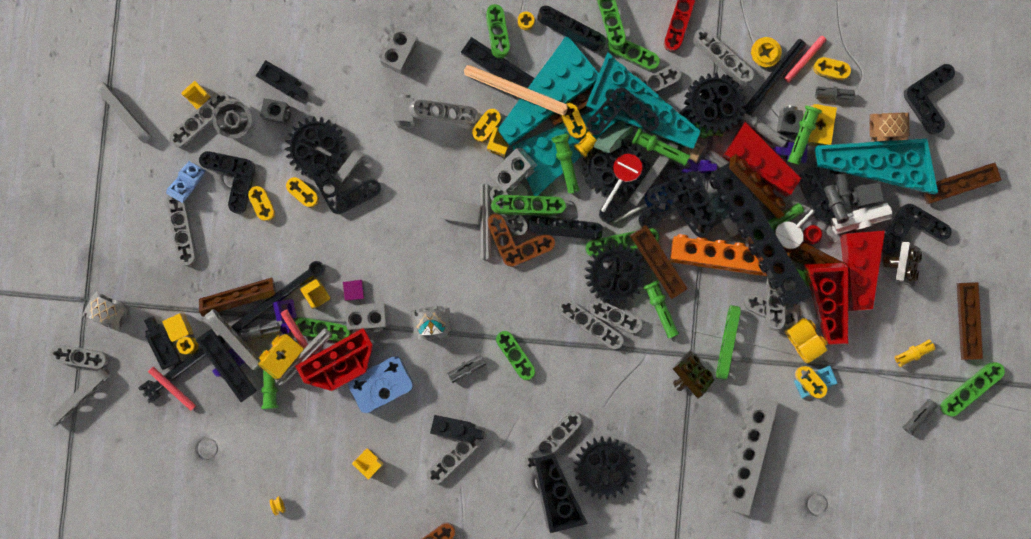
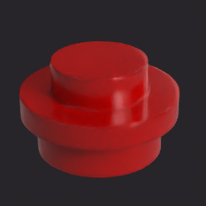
[803,225,822,244]

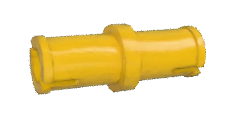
[895,339,935,367]

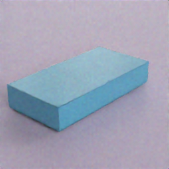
[794,365,838,398]

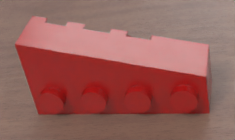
[722,122,801,197]
[840,231,885,311]
[804,263,848,344]

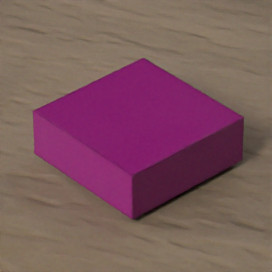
[343,280,365,301]

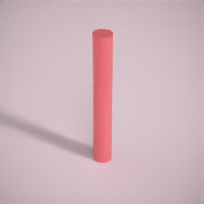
[784,36,827,83]
[281,310,315,356]
[148,366,196,411]

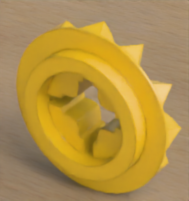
[750,37,782,68]

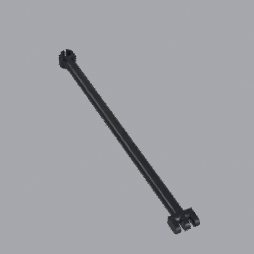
[138,261,325,404]

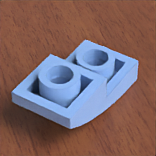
[166,161,206,203]

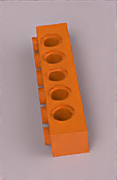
[669,234,790,277]

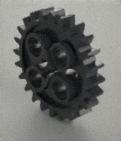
[684,73,747,135]
[285,116,348,178]
[582,139,644,197]
[584,243,647,305]
[573,436,636,500]

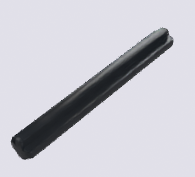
[743,39,806,116]

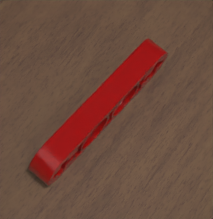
[664,0,695,52]

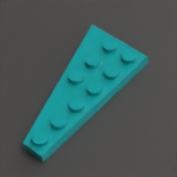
[498,36,599,146]
[586,52,700,149]
[512,110,620,196]
[815,138,938,195]

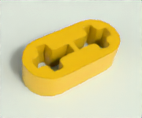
[813,57,851,80]
[560,103,586,138]
[472,109,501,142]
[286,177,319,208]
[248,186,275,221]
[795,366,827,398]

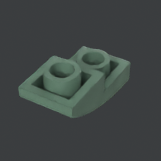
[594,121,633,153]

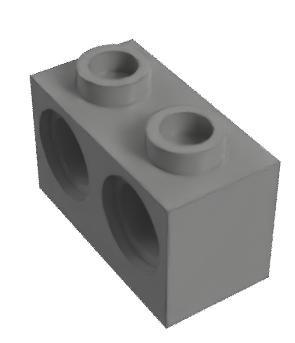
[379,27,419,74]
[393,94,417,127]
[490,148,537,192]
[345,304,388,333]

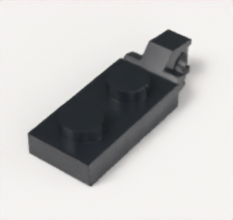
[256,60,308,100]
[144,317,181,370]
[430,415,485,442]

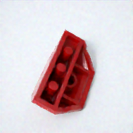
[295,328,373,391]

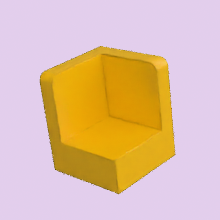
[181,81,211,109]
[487,127,509,157]
[300,279,331,309]
[162,313,194,342]
[352,448,384,480]

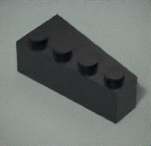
[531,448,588,533]

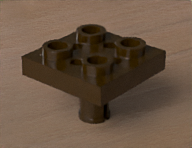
[883,242,922,286]
[673,350,715,399]

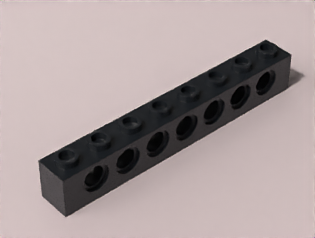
[709,163,812,310]

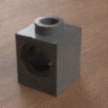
[260,98,291,124]
[777,106,803,136]
[851,182,884,207]

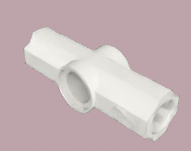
[831,203,892,234]

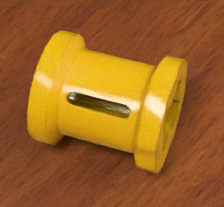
[574,132,597,157]
[177,337,199,354]

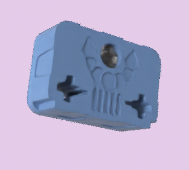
[348,356,414,413]

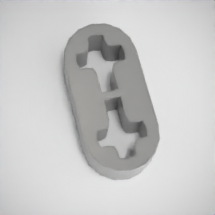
[335,149,365,184]

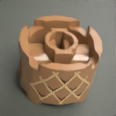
[869,112,910,141]

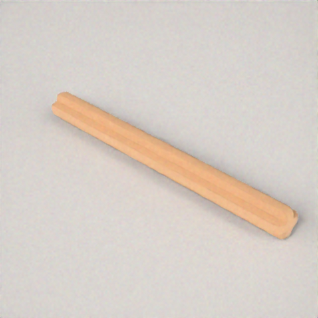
[464,65,568,115]

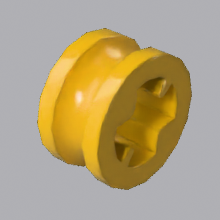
[518,11,535,30]
[270,496,286,516]

